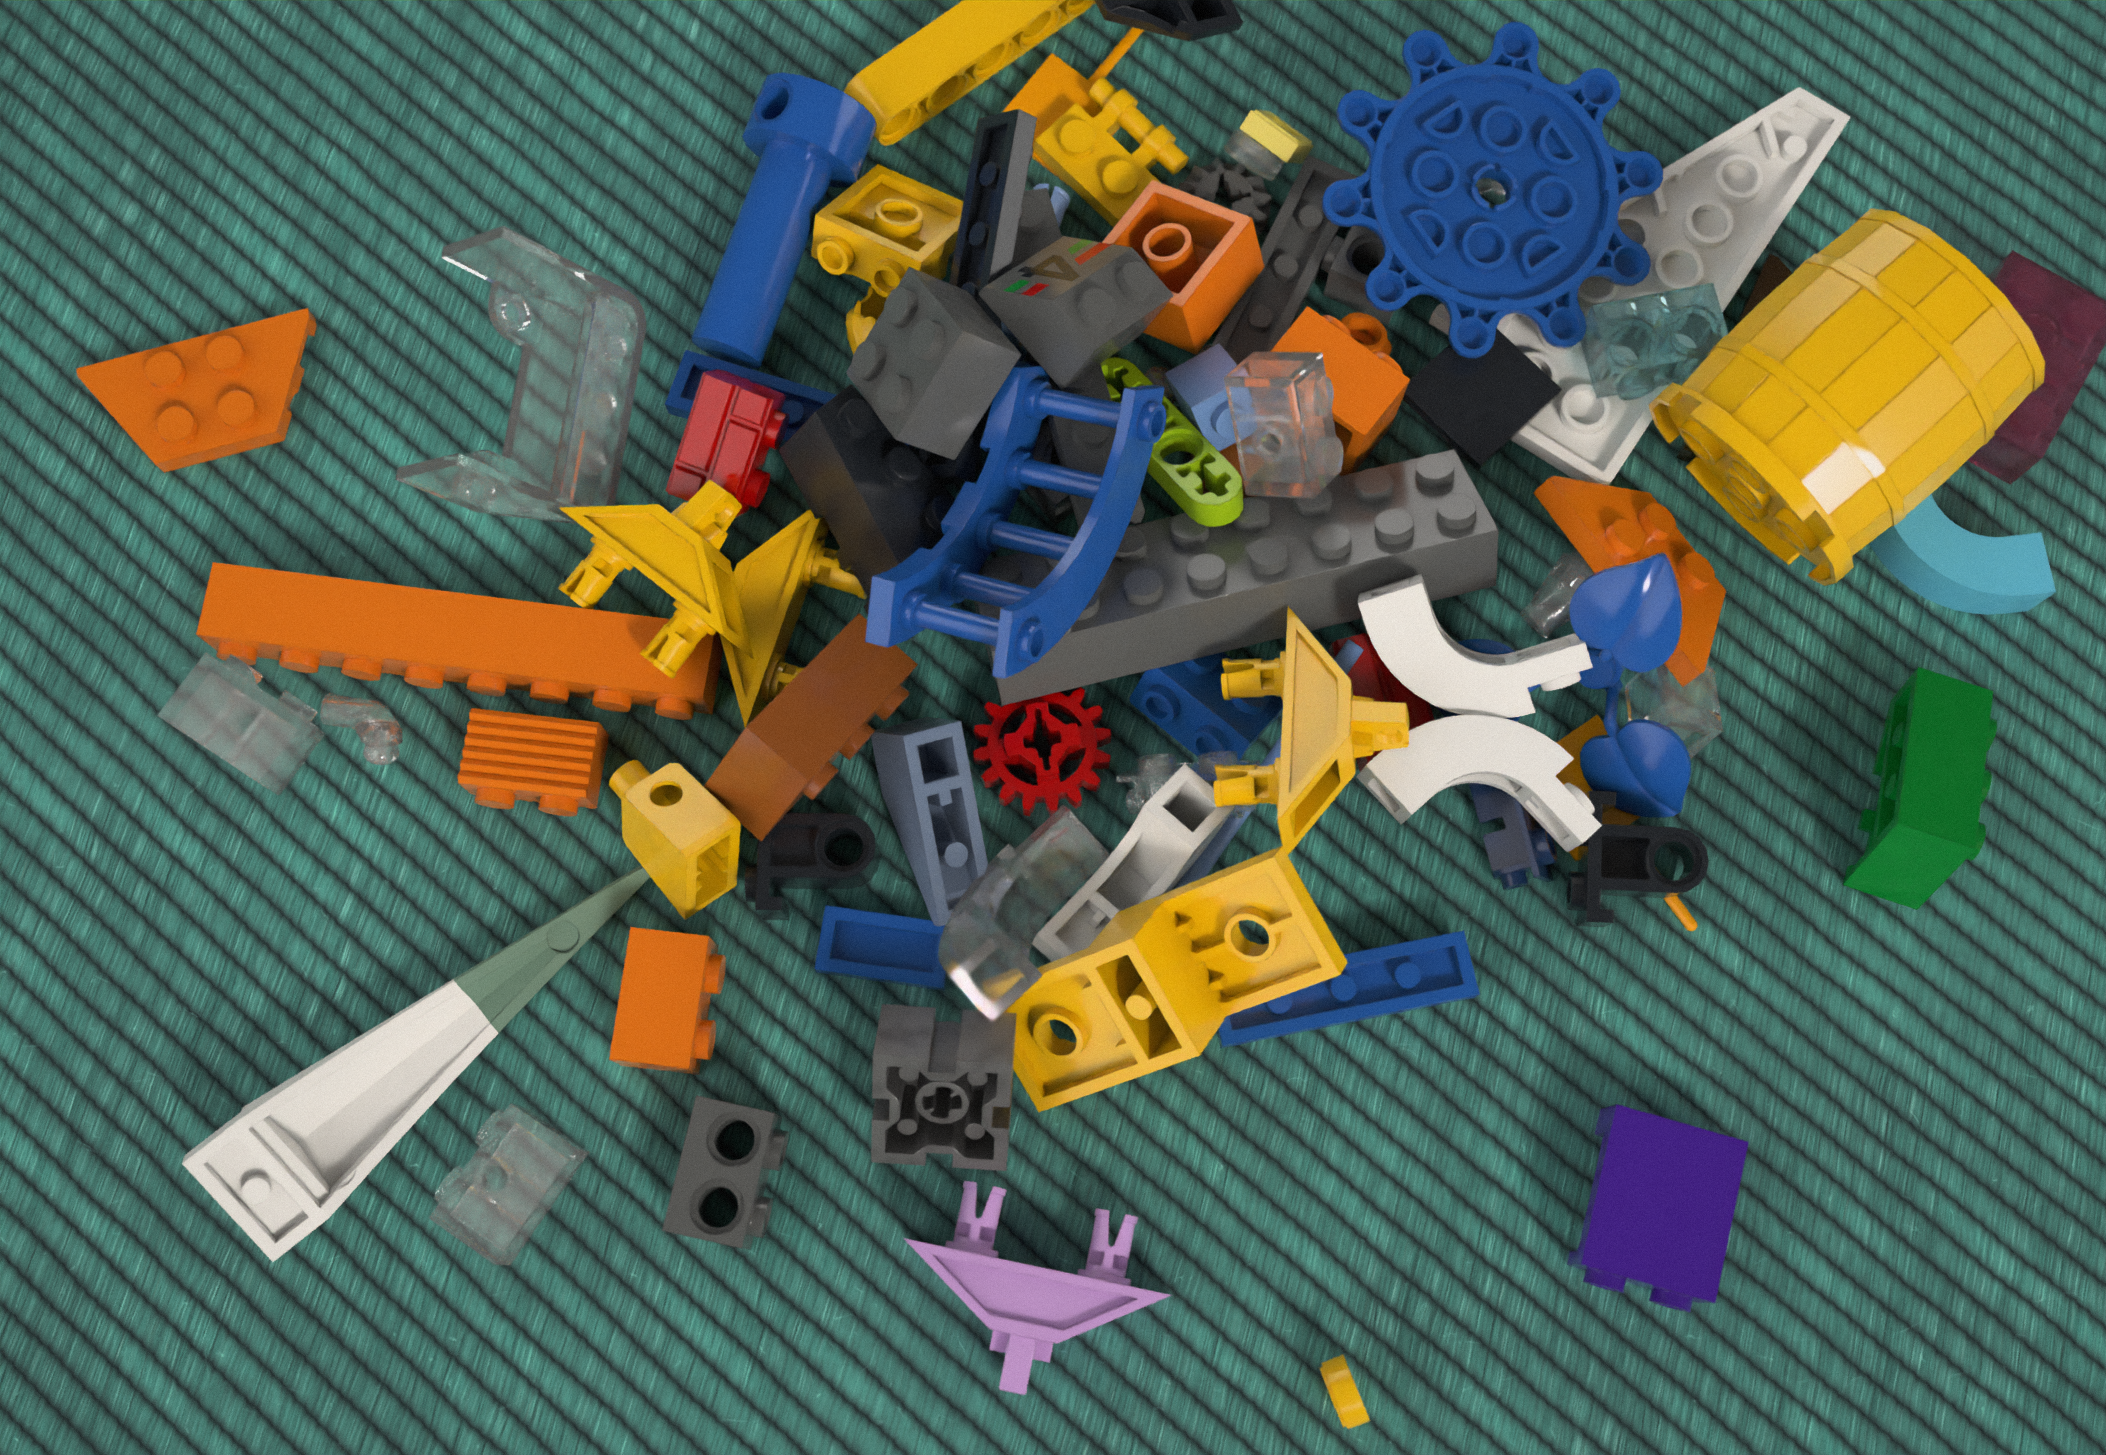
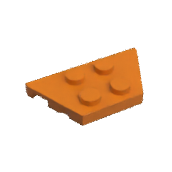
[76,308,317,473]
[1533,476,1726,688]

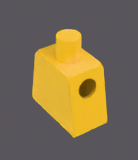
[609,760,741,920]

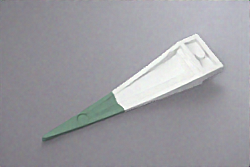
[182,865,650,1262]

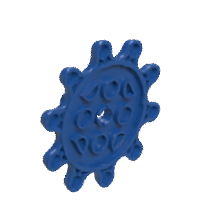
[1322,22,1663,358]

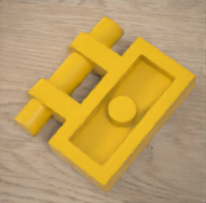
[1033,77,1189,228]

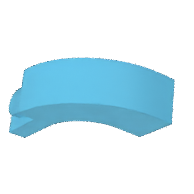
[1869,494,2056,615]

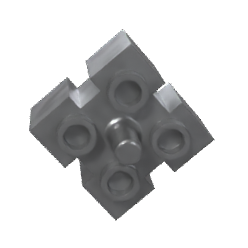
[871,1004,1017,1171]

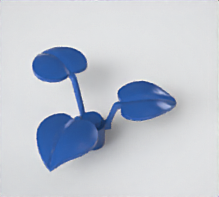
[1436,553,1691,818]

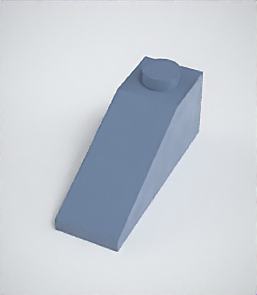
[871,717,996,926]

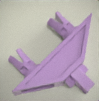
[903,1181,1171,1395]

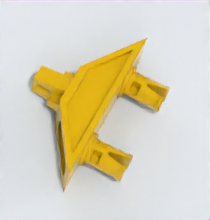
[558,480,754,679]
[719,509,867,728]
[1213,606,1409,855]

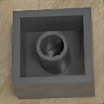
[846,267,1021,460]

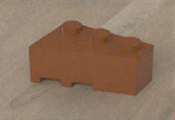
[704,613,918,841]

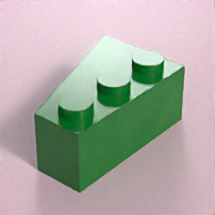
[1843,667,1997,910]

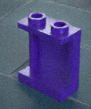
[1567,1104,1749,1313]

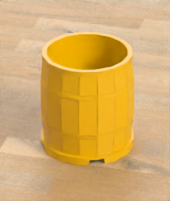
[1648,208,2045,586]

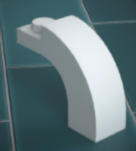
[1358,574,1593,718]
[1357,715,1602,852]
[1032,763,1235,962]

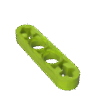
[1100,357,1243,527]

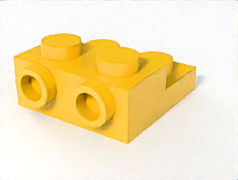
[811,164,964,298]

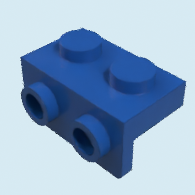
[1129,652,1283,770]

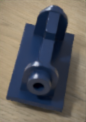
[1468,783,1558,890]

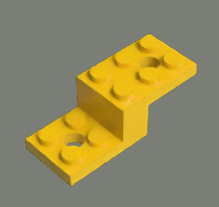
[973,846,1348,1112]

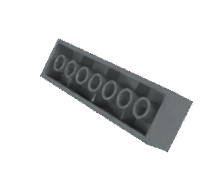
[974,449,1499,706]

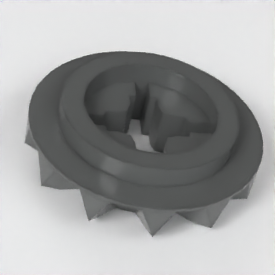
[1178,157,1271,237]

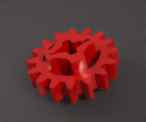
[973,687,1111,817]

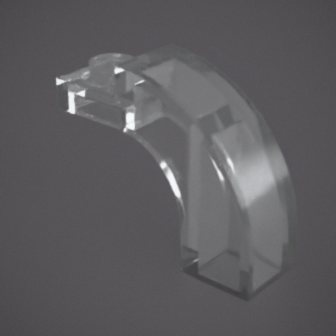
[938,805,1110,1022]

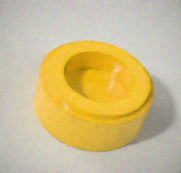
[1319,1354,1370,1429]

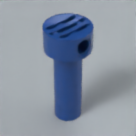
[691,72,877,368]

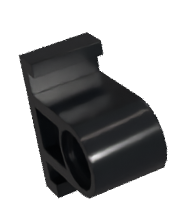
[1566,791,1709,927]
[745,813,881,920]

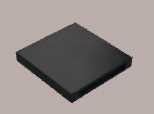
[1402,328,1562,471]

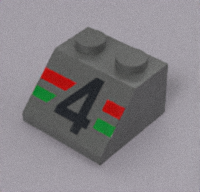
[979,236,1174,390]

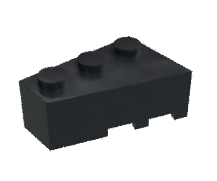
[779,384,955,615]

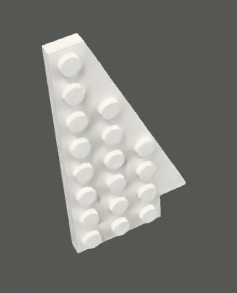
[1429,87,1851,485]

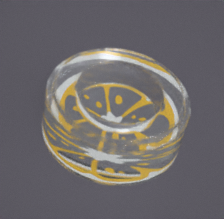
[1224,129,1285,181]

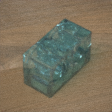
[1580,283,1728,400]

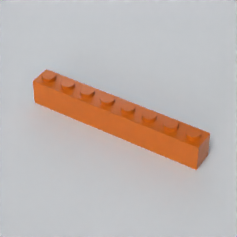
[196,562,723,720]

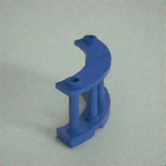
[865,361,1166,679]

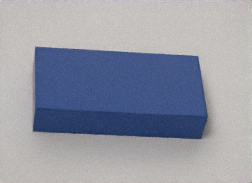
[815,905,955,991]

